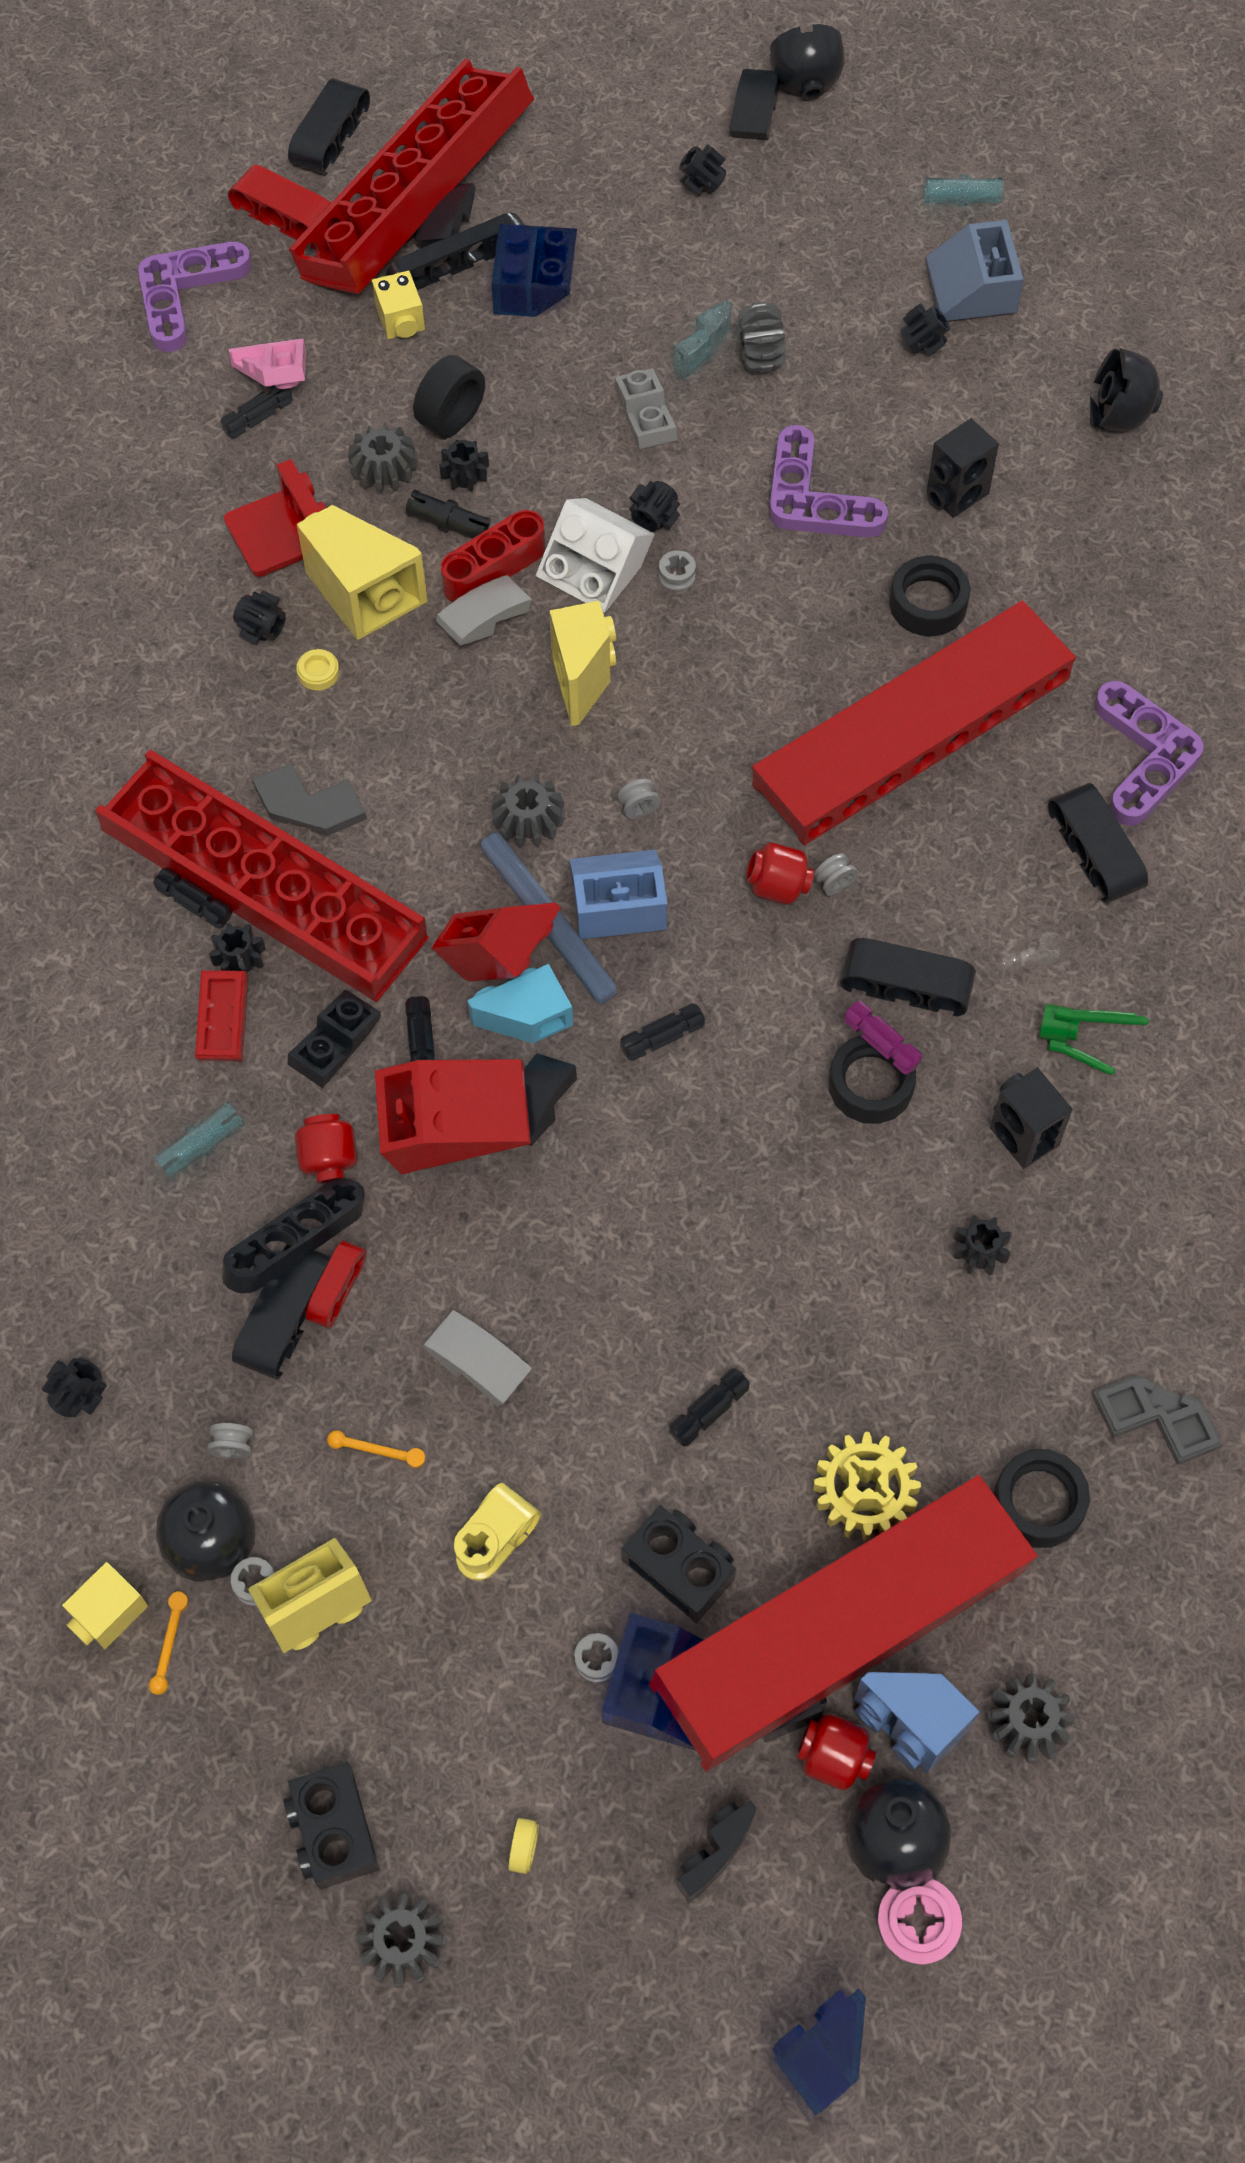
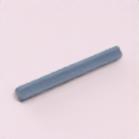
[481,832,617,1004]

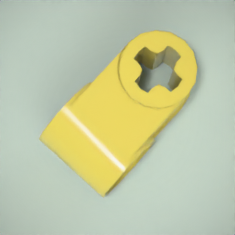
[454,1483,542,1581]

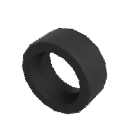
[413,355,485,438]
[889,555,971,637]
[829,1035,916,1124]
[993,1449,1090,1548]

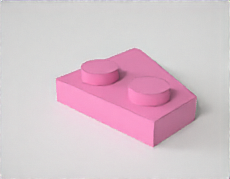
[229,338,307,389]

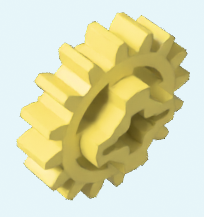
[813,1432,921,1542]

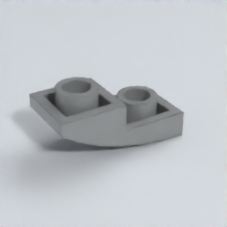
[615,368,677,449]
[436,575,532,646]
[422,1310,532,1407]

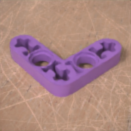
[138,242,251,352]
[769,425,888,537]
[1095,681,1204,826]

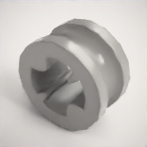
[659,550,696,591]
[618,778,661,819]
[814,853,858,896]
[207,1423,253,1458]
[230,1557,275,1606]
[574,1633,620,1683]

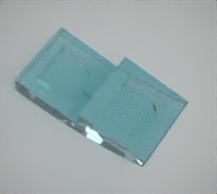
[674,299,732,380]

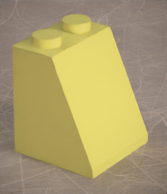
[297,505,428,640]

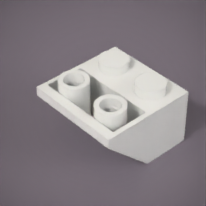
[535,498,655,613]

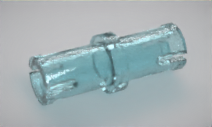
[924,174,1004,206]
[153,1102,245,1180]

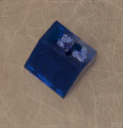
[491,224,577,317]
[602,1613,703,1751]
[769,1989,866,2122]

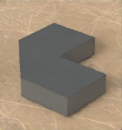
[252,763,367,836]
[1092,1375,1223,1465]

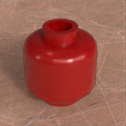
[746,842,814,905]
[294,1114,358,1184]
[796,1713,876,1791]

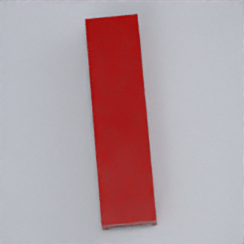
[289,59,535,294]
[752,600,1076,846]
[95,749,429,1003]
[649,1475,1038,1772]

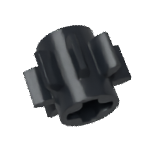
[679,144,726,196]
[900,303,950,356]
[439,440,489,491]
[629,481,680,532]
[233,590,286,645]
[209,923,266,974]
[953,1215,1012,1276]
[42,1358,107,1417]

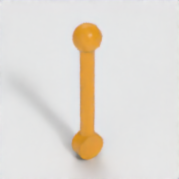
[327,1430,425,1468]
[148,1591,188,1695]

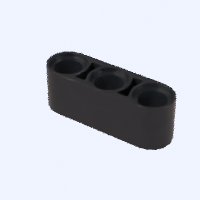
[288,78,370,175]
[1048,783,1148,903]
[840,938,976,1017]
[232,1244,331,1380]

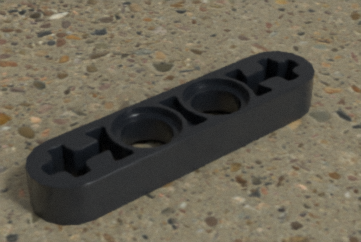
[386,212,529,290]
[222,1178,365,1294]

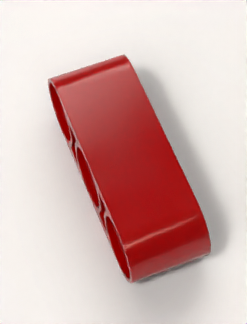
[227,164,338,248]
[441,510,546,602]

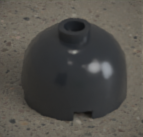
[770,24,845,99]
[1090,348,1163,433]
[156,1481,255,1582]
[847,1778,952,1891]

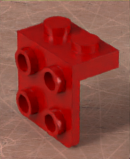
[224,459,326,577]

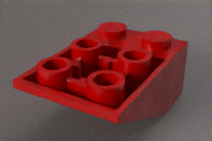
[375,1059,531,1174]

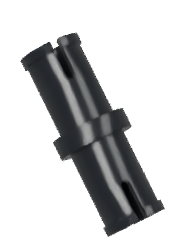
[405,489,491,539]

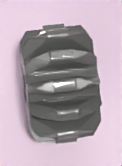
[737,302,786,373]
[348,423,417,494]
[492,773,564,848]
[987,1673,1076,1763]
[356,1892,447,1988]

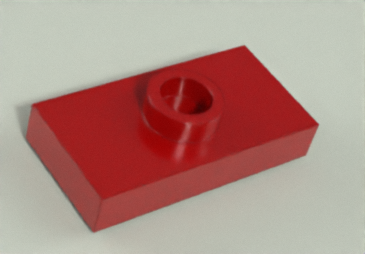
[195,970,249,1062]

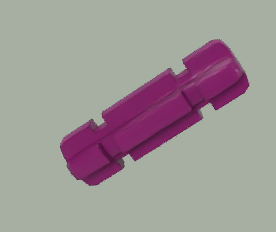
[844,1001,922,1074]

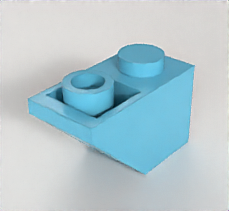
[467,964,573,1043]

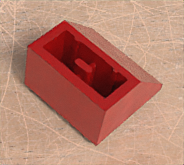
[431,902,561,982]

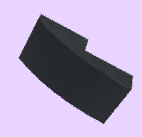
[730,69,779,140]
[415,183,476,248]
[287,989,381,1088]
[524,1054,577,1146]
[677,1800,756,1903]

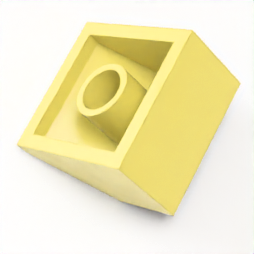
[550,600,616,726]
[248,1538,372,1653]

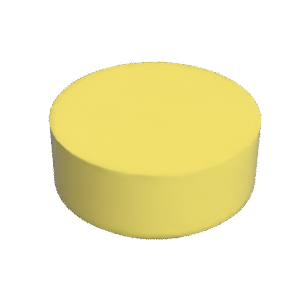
[296,649,339,691]
[508,1818,539,1874]

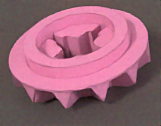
[877,1879,962,1965]

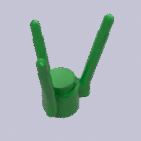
[1039,1003,1149,1075]

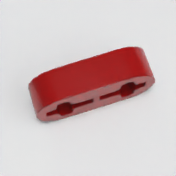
[306,1240,367,1329]

